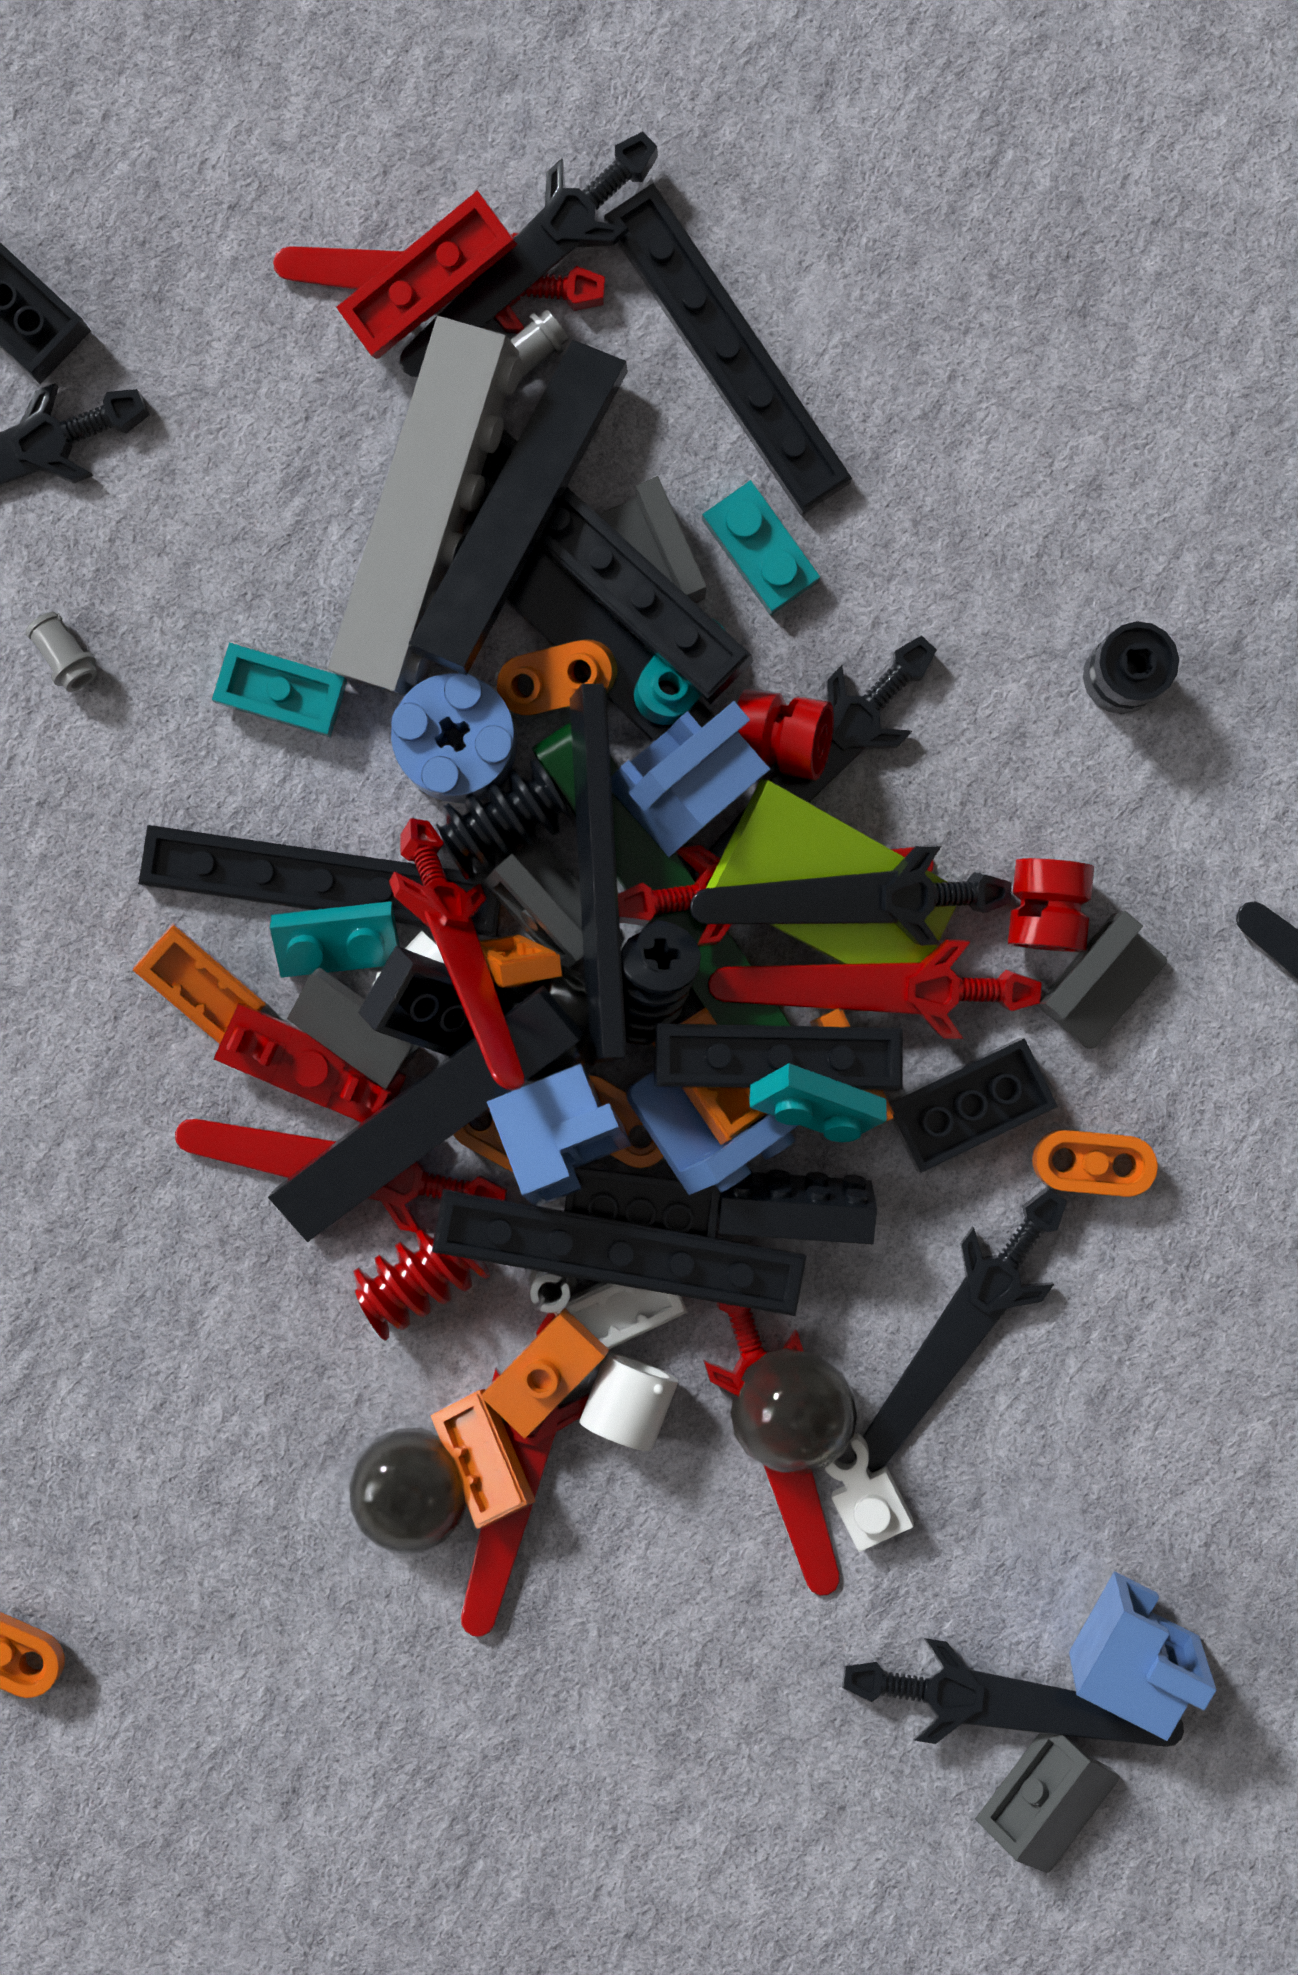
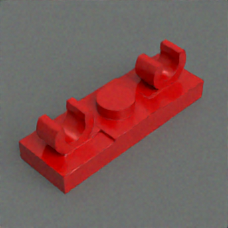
[336,190,518,359]
[213,1002,406,1123]

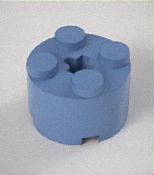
[391,673,518,803]

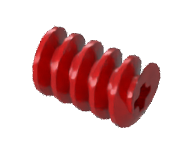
[353,1229,490,1341]

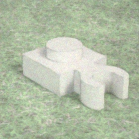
[822,1433,914,1552]

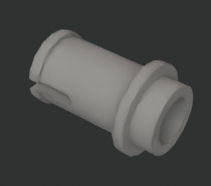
[510,309,569,380]
[25,612,97,692]
[529,1270,578,1313]

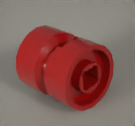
[737,688,834,780]
[1008,858,1094,952]

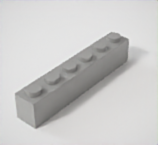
[327,316,522,696]

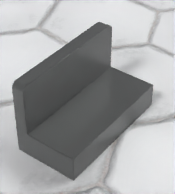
[598,476,707,603]
[483,838,584,972]
[1036,910,1167,1049]
[287,968,420,1090]
[975,1733,1120,1873]

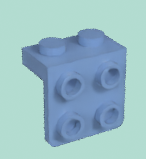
[626,1071,799,1195]

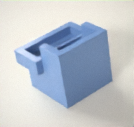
[611,701,770,857]
[487,1064,631,1206]
[1069,1571,1217,1741]

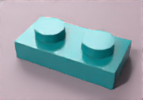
[702,480,820,616]
[212,642,348,738]
[270,901,400,978]
[750,1063,887,1142]

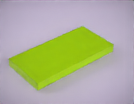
[706,779,956,964]

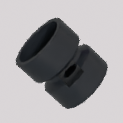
[1083,621,1179,714]

